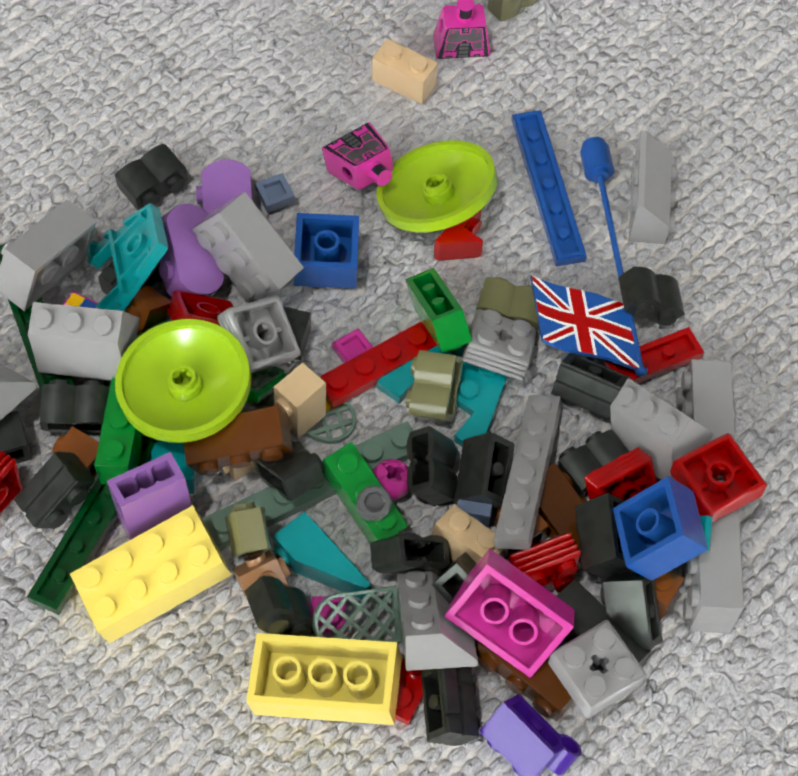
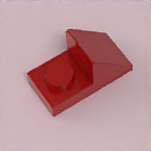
[433,209,483,261]

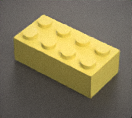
[70,505,232,643]
[246,633,402,725]

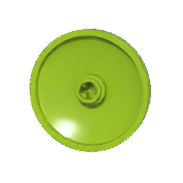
[376,140,498,232]
[115,319,251,443]

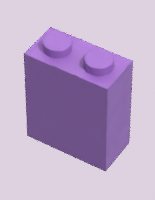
[107,452,192,540]

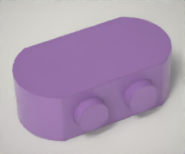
[196,160,252,214]
[159,204,224,297]

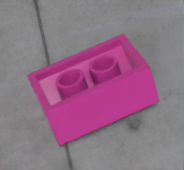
[444,548,574,678]

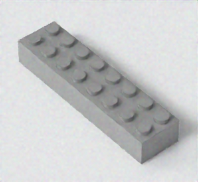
[676,359,744,633]

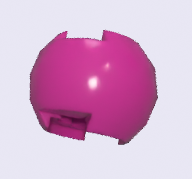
[372,458,409,501]

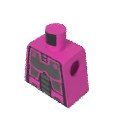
[433,0,490,59]
[322,122,393,189]

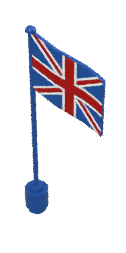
[530,137,648,377]

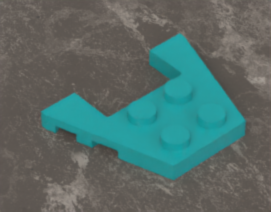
[87,203,168,311]
[376,344,508,447]

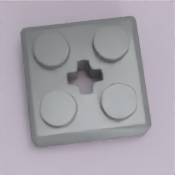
[217,295,301,373]
[462,309,536,381]
[548,620,647,718]

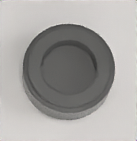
[356,485,391,522]

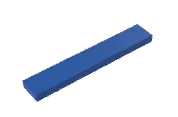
[511,110,587,267]

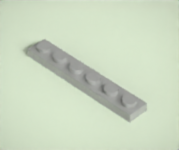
[494,395,562,550]

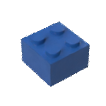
[294,213,359,289]
[613,476,709,581]

